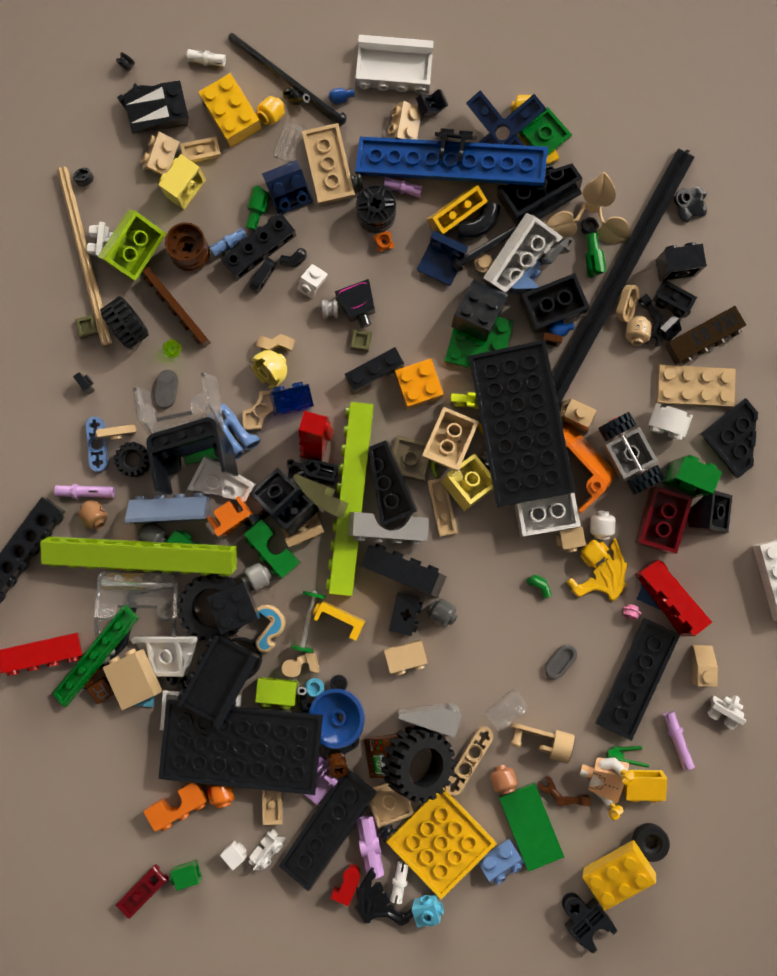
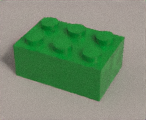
[662,455,722,497]

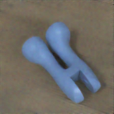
[209,404,261,460]

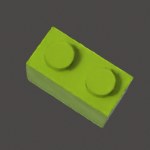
[255,677,298,709]

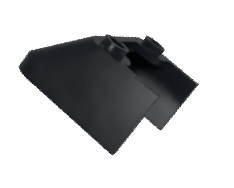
[146,417,239,495]

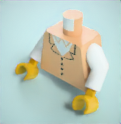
[579,757,634,820]

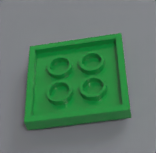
[444,317,514,369]

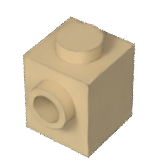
[555,526,586,553]

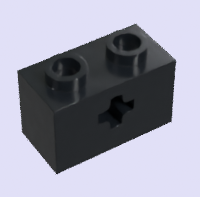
[389,592,423,636]

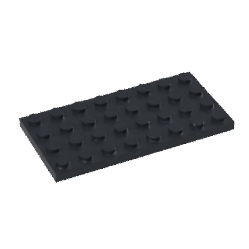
[469,339,576,508]
[158,699,323,795]

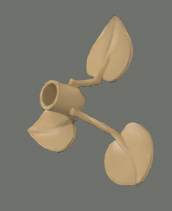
[545,172,629,244]

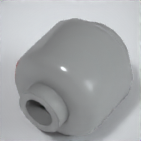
[241,563,271,591]

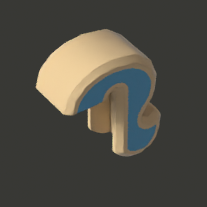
[255,604,287,653]

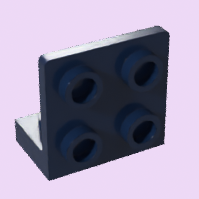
[417,231,468,286]

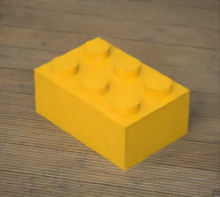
[198,73,262,148]
[582,840,656,911]

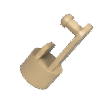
[510,723,575,764]

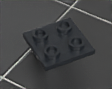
[435,128,477,161]

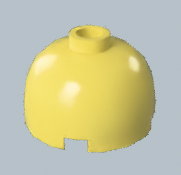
[250,350,287,389]

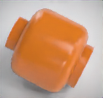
[207,785,234,809]

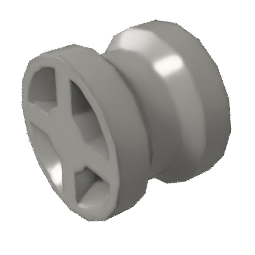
[322,299,338,319]

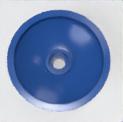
[309,689,365,749]

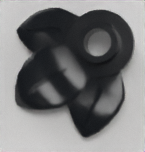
[674,187,707,223]

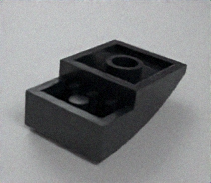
[249,467,319,537]

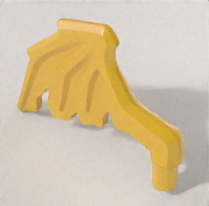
[566,538,627,601]

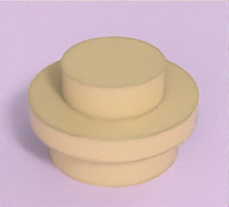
[474,254,493,273]

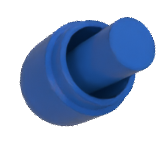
[329,87,355,104]
[548,322,574,337]

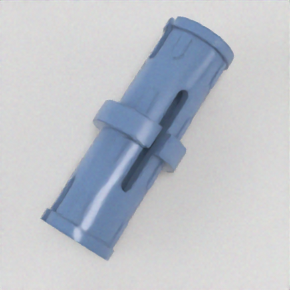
[209,228,248,257]

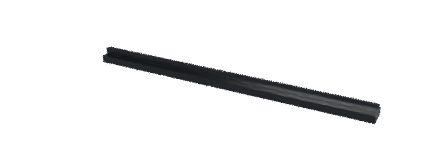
[553,148,695,406]

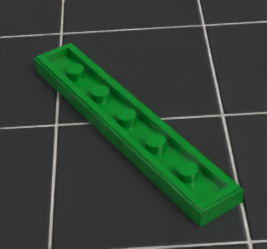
[52,605,139,707]

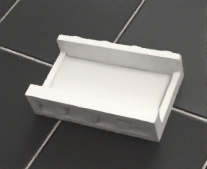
[355,35,434,94]

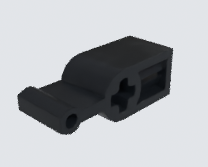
[287,459,338,485]

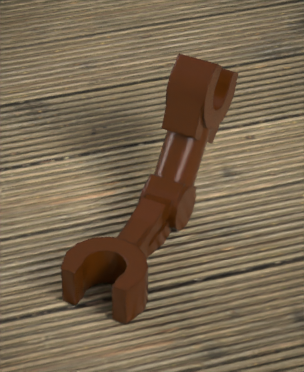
[538,775,591,806]

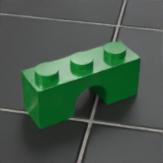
[244,519,301,578]

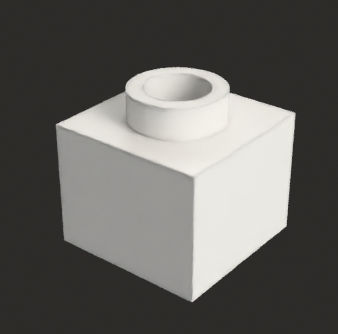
[220,840,247,870]

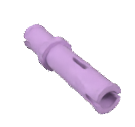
[54,484,115,499]
[663,711,695,771]

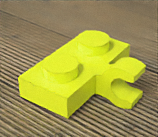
[450,392,479,409]

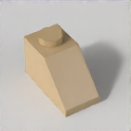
[691,645,718,687]

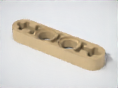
[445,726,493,796]

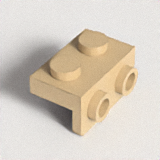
[388,101,422,140]
[141,132,179,176]
[281,513,324,547]

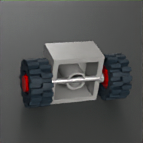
[598,412,665,495]

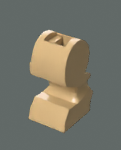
[282,652,320,677]

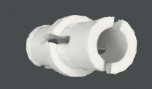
[187,49,226,67]
[390,861,409,904]

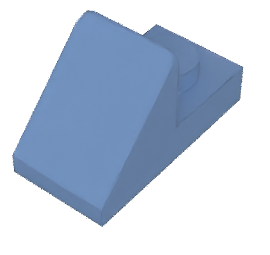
[509,260,542,294]

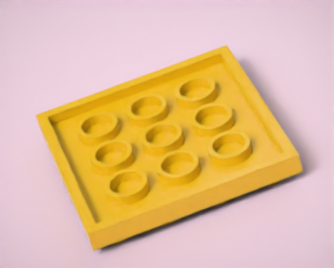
[386,787,497,899]

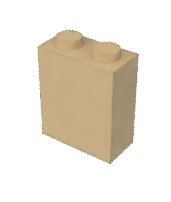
[103,648,162,710]

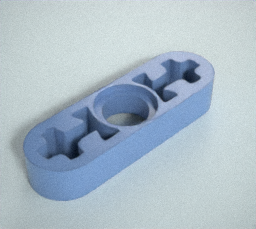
[86,416,109,472]

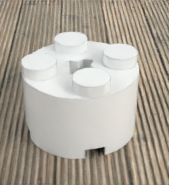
[648,403,693,440]

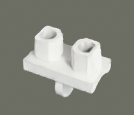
[87,222,113,260]
[708,695,746,730]

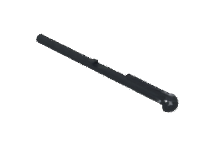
[228,33,347,126]
[452,188,582,271]

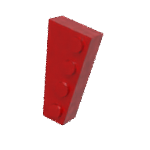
[0,632,83,676]

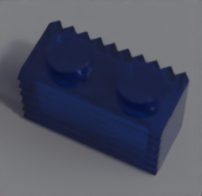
[269,382,314,416]

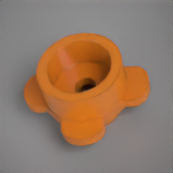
[373,231,394,252]

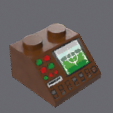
[364,733,398,778]

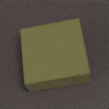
[75,315,98,339]
[350,329,372,352]

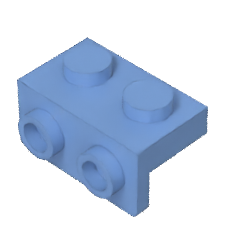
[478,839,525,885]

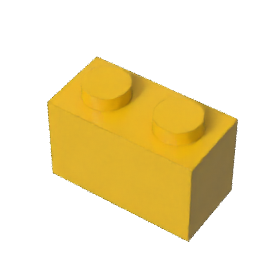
[622,770,667,803]

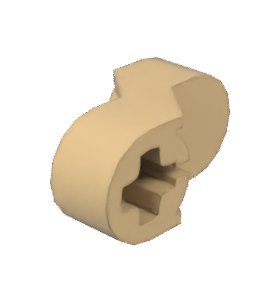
[255,334,296,351]

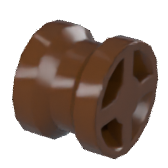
[326,753,348,778]

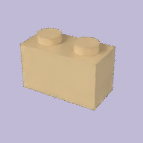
[384,639,428,676]

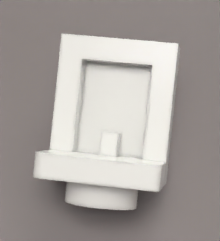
[297,264,328,299]

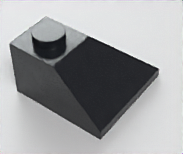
[688,490,733,533]

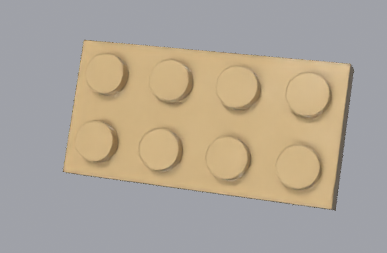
[302,123,355,205]
[657,365,736,407]

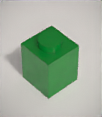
[170,859,202,891]

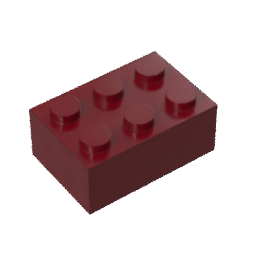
[635,487,693,554]

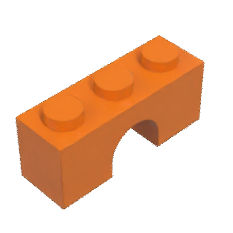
[143,782,209,832]

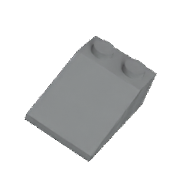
[398,702,462,738]

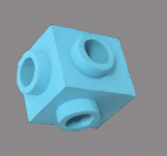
[412,895,444,928]

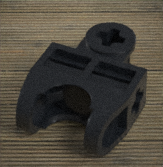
[562,892,618,954]

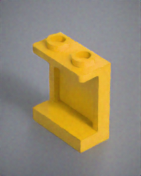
[312,601,365,641]

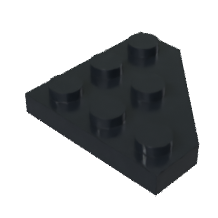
[700,398,758,478]

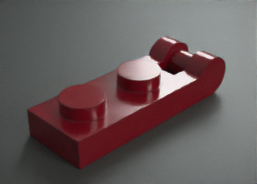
[115,864,170,919]

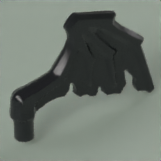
[355,867,414,926]

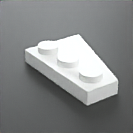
[187,456,255,502]

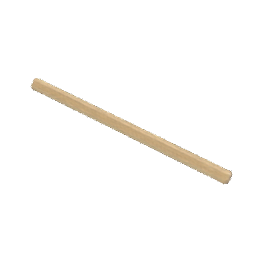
[57,166,112,347]

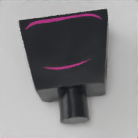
[335,279,375,328]

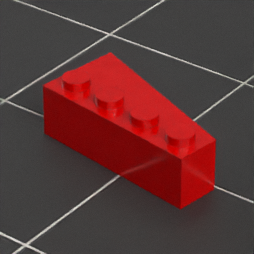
[299,410,334,461]
[635,559,713,637]

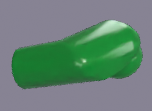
[527,575,552,599]

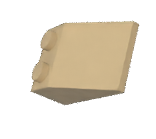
[422,407,479,472]

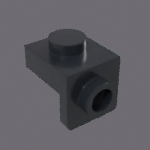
[415,89,448,116]

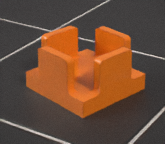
[207,496,253,538]

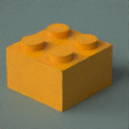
[395,358,444,410]

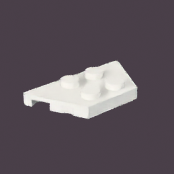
[131,636,197,677]

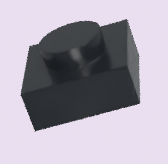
[660,315,682,342]
[73,372,95,394]

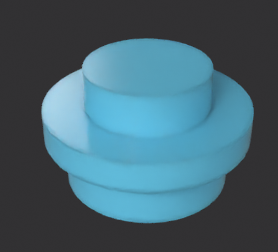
[305,678,324,698]

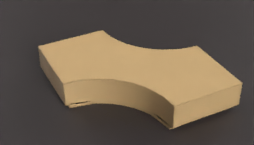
[242,390,280,431]

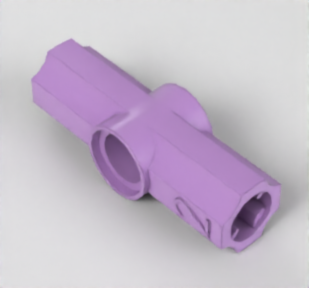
[357,815,384,879]

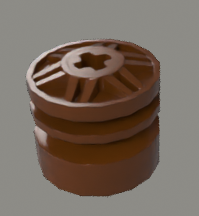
[165,222,210,272]

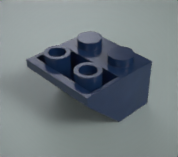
[262,160,313,214]

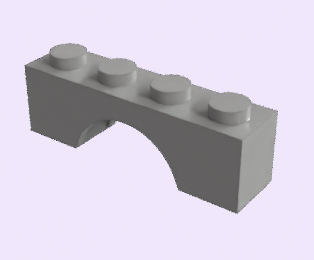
[348,512,429,545]

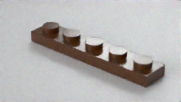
[143,267,211,347]

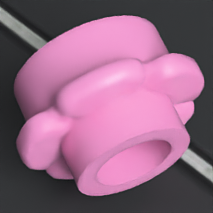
[623,604,641,620]

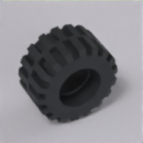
[100,296,149,349]

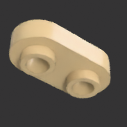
[616,285,639,322]

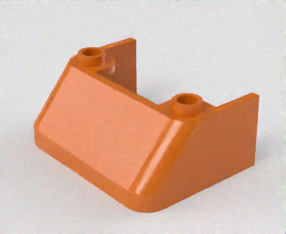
[562,423,615,514]

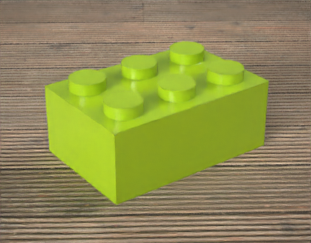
[98,209,166,281]

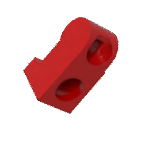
[330,864,361,907]

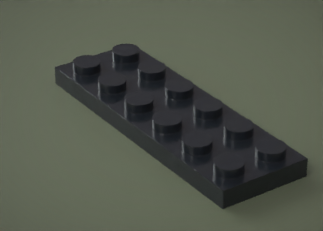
[595,618,680,741]
[279,768,378,891]

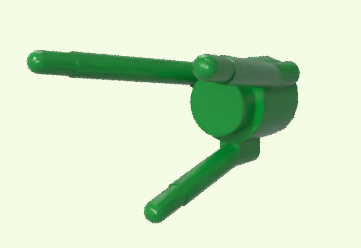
[606,746,649,770]

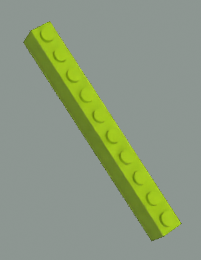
[326,402,374,596]
[40,536,237,577]

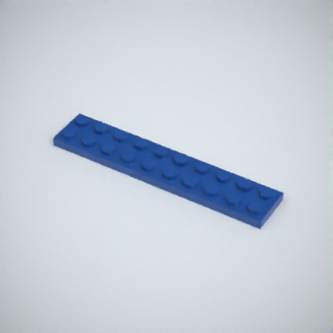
[355,136,548,186]

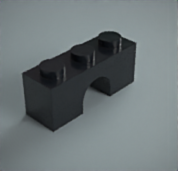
[345,347,404,394]

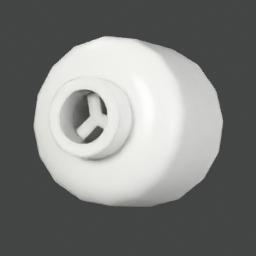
[590,511,615,540]

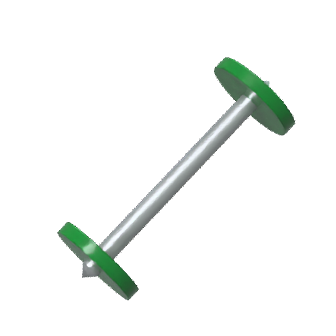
[291,590,326,653]

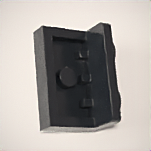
[652,279,697,318]

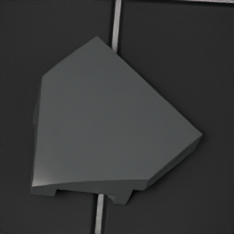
[538,237,573,265]

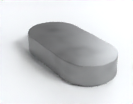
[155,370,178,408]
[545,644,577,679]

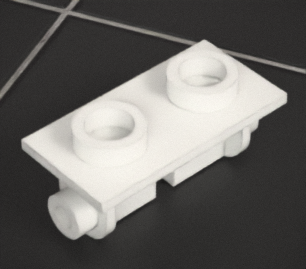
[248,829,286,870]

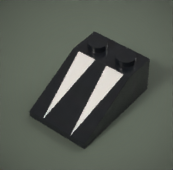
[123,80,189,134]

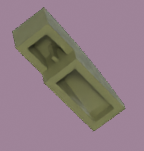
[293,474,349,517]

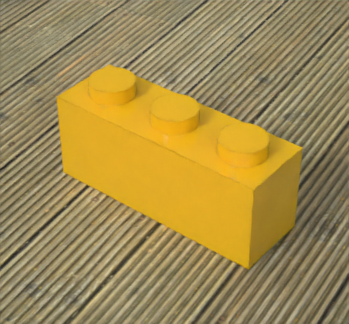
[426,185,488,234]

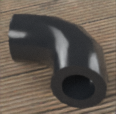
[458,202,501,240]

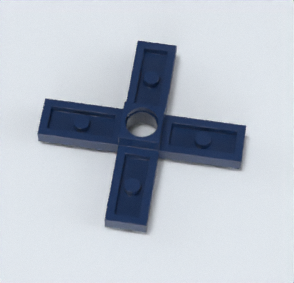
[466,90,546,145]

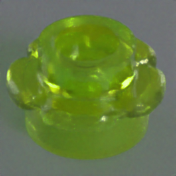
[163,339,182,357]

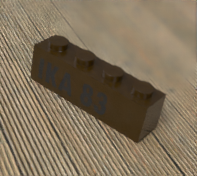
[664,306,746,365]

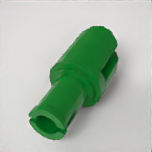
[245,186,270,230]
[585,233,607,278]

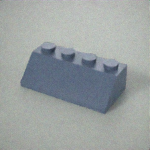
[125,493,210,524]

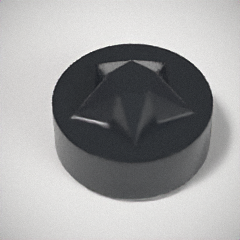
[73,168,94,187]

